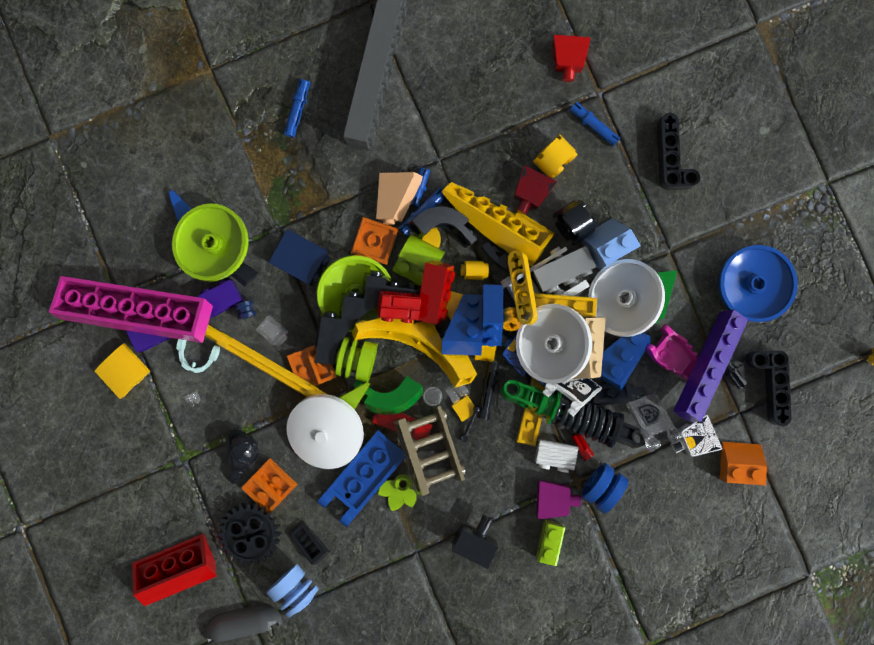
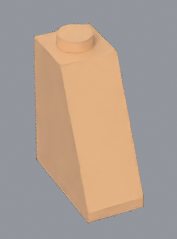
[376,172,422,225]

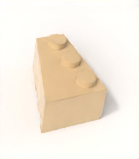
[573,317,606,379]

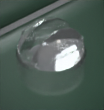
[183,391,201,407]

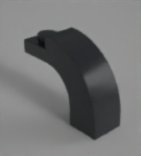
[407,207,477,248]

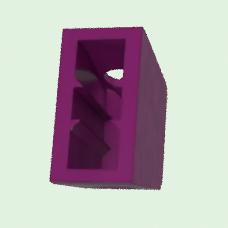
[536,479,581,519]

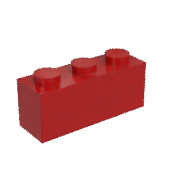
[419,260,455,325]

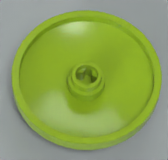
[172,203,249,281]
[316,255,392,332]

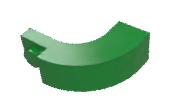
[353,376,424,415]

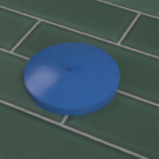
[718,245,798,322]

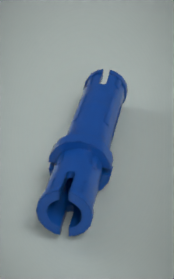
[283,79,311,138]
[569,101,621,147]
[398,188,446,236]

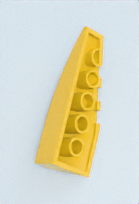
[442,182,555,267]

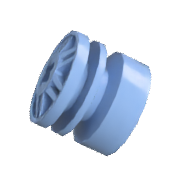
[266,564,319,618]

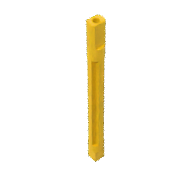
[205,325,328,397]

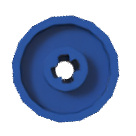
[580,462,629,514]

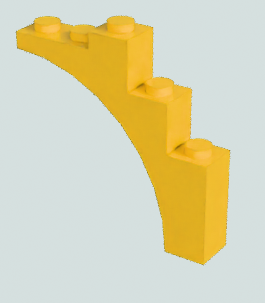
[352,317,477,388]

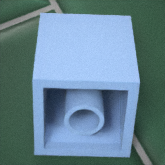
[581,218,641,270]

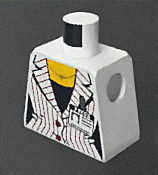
[671,414,722,457]

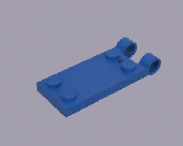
[317,430,405,527]

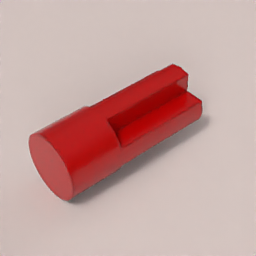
[571,433,594,461]

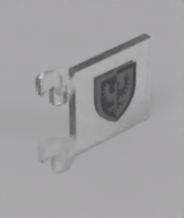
[626,393,682,452]

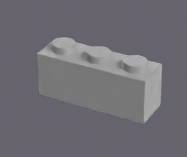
[531,246,596,294]

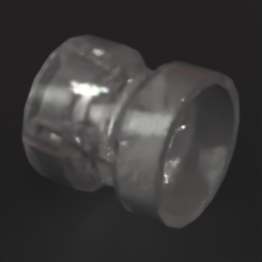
[444,385,470,404]

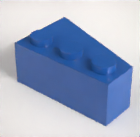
[442,294,483,356]
[598,333,651,391]

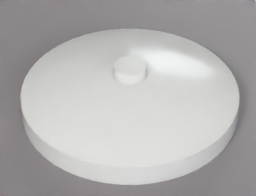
[588,259,665,337]
[516,304,592,383]
[287,394,364,469]

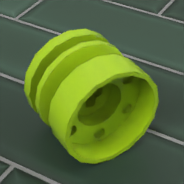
[336,336,378,383]

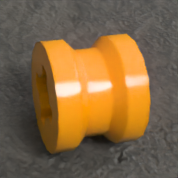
[503,307,521,331]

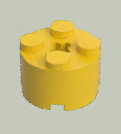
[532,134,578,179]

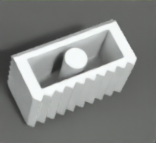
[534,439,578,473]

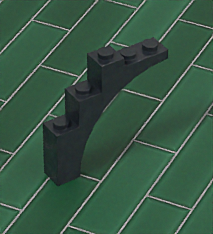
[313,270,421,365]

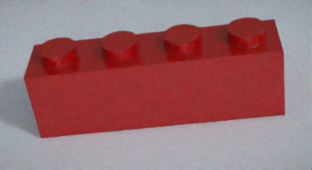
[132,534,217,606]

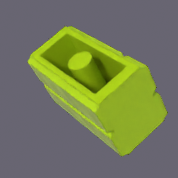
[535,520,565,566]

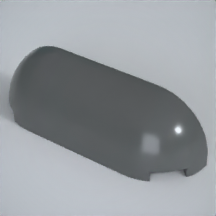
[206,604,283,643]

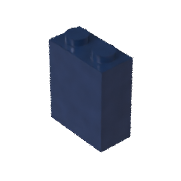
[269,229,330,286]

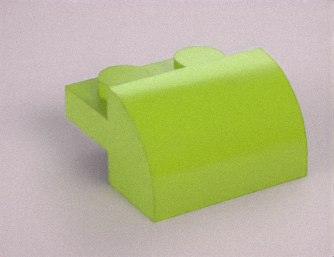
[392,235,445,285]

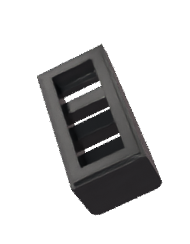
[289,522,330,565]

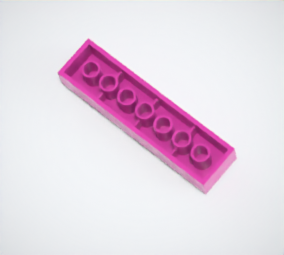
[49,276,213,343]

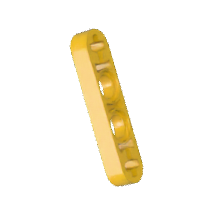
[508,250,538,325]

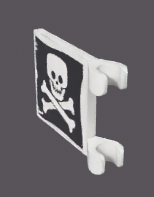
[542,378,602,416]

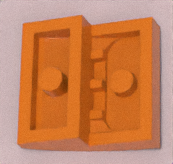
[287,345,337,386]
[241,458,298,513]

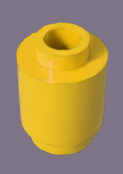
[460,261,489,280]

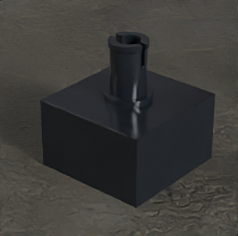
[452,514,499,569]

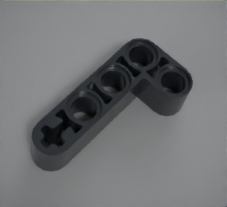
[657,112,701,190]
[746,351,792,426]

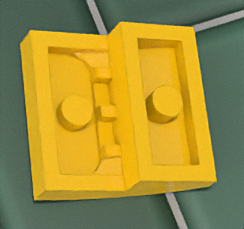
[95,343,150,399]

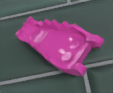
[645,324,698,381]

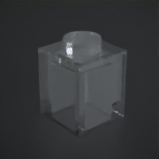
[256,315,289,345]

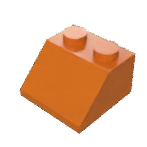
[720,441,767,485]

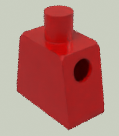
[552,35,591,82]

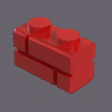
[376,291,421,323]

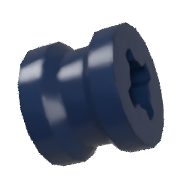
[234,300,257,320]

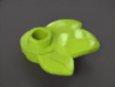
[378,474,417,511]

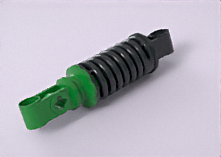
[500,380,649,449]

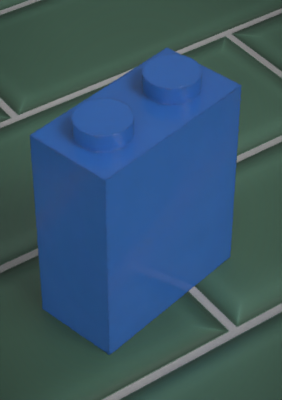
[482,284,503,347]

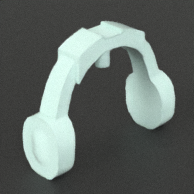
[176,339,220,373]

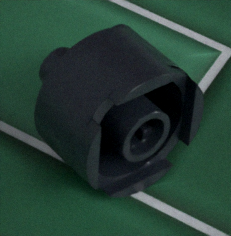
[553,200,598,245]

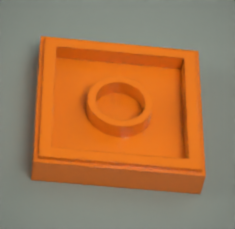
[351,217,399,265]

